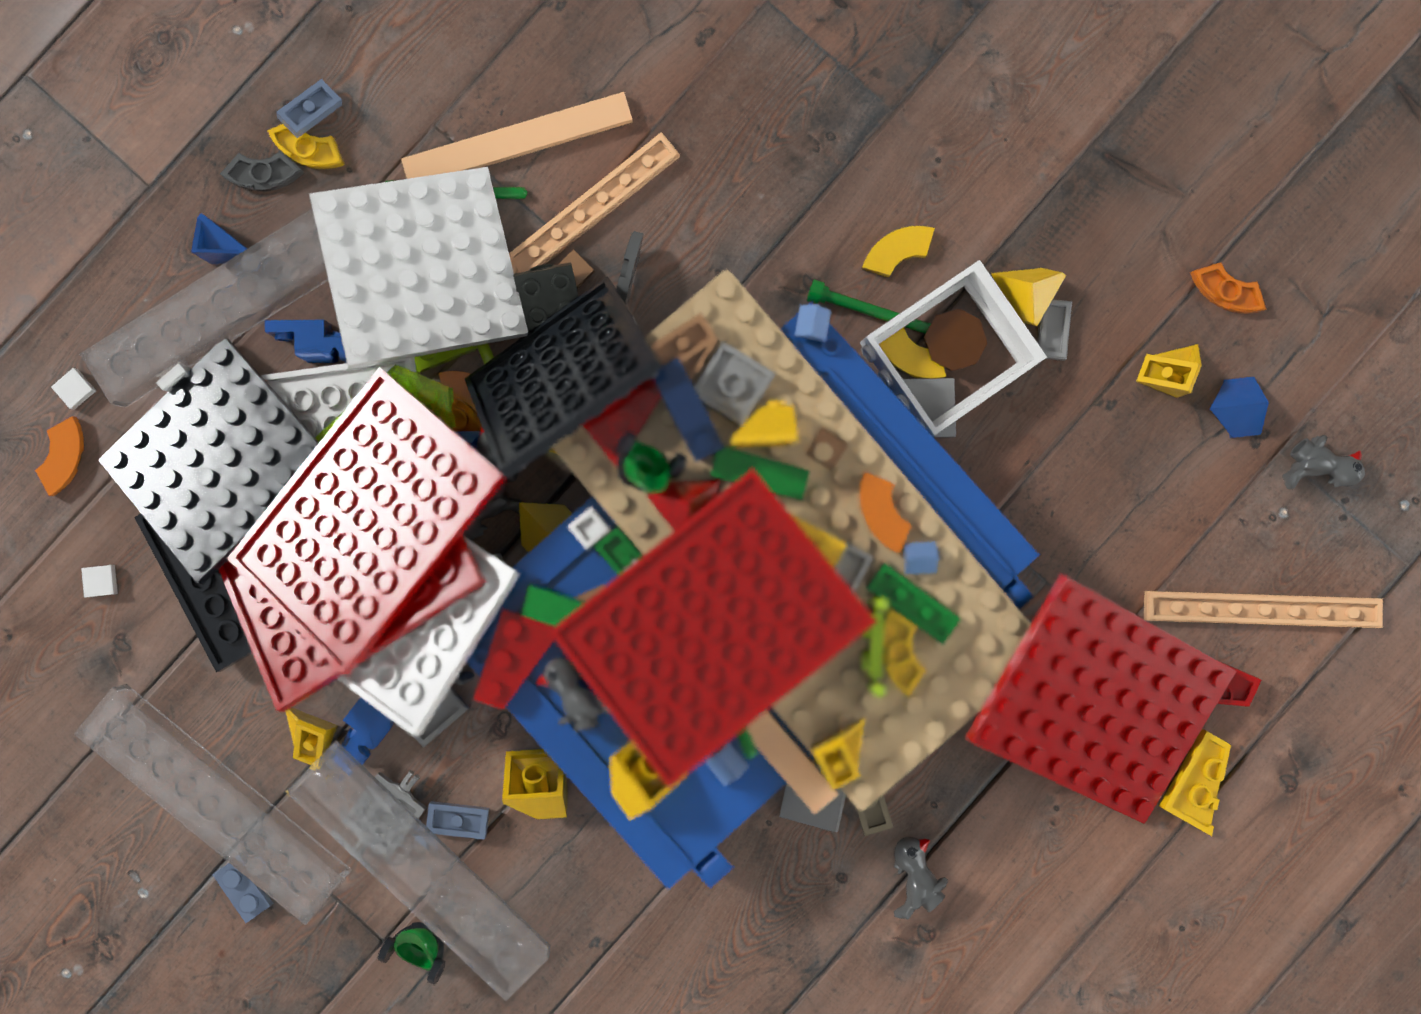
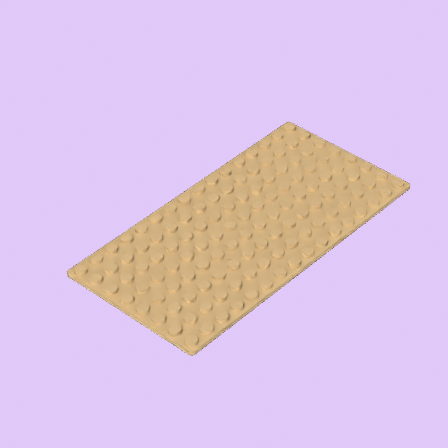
[552,270,1031,810]

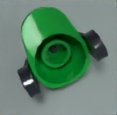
[616,430,687,493]
[378,922,446,985]

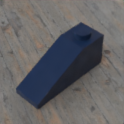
[653,357,724,462]

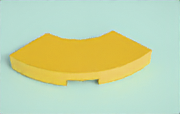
[267,124,345,169]
[862,226,935,277]
[879,327,946,379]
[883,608,926,697]

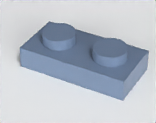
[276,79,342,138]
[425,801,490,840]
[212,855,274,923]

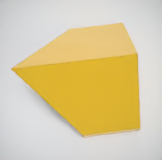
[991,268,1066,326]
[1136,344,1202,398]
[519,502,573,553]
[285,708,338,769]
[810,717,865,791]

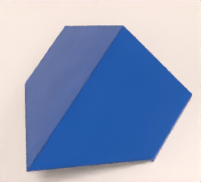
[191,213,256,265]
[1210,377,1269,438]

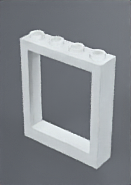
[860,260,1047,437]

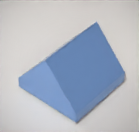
[795,305,831,342]
[903,542,939,575]
[705,741,749,786]

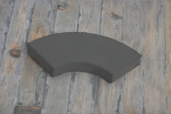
[220,151,304,191]
[616,231,644,306]

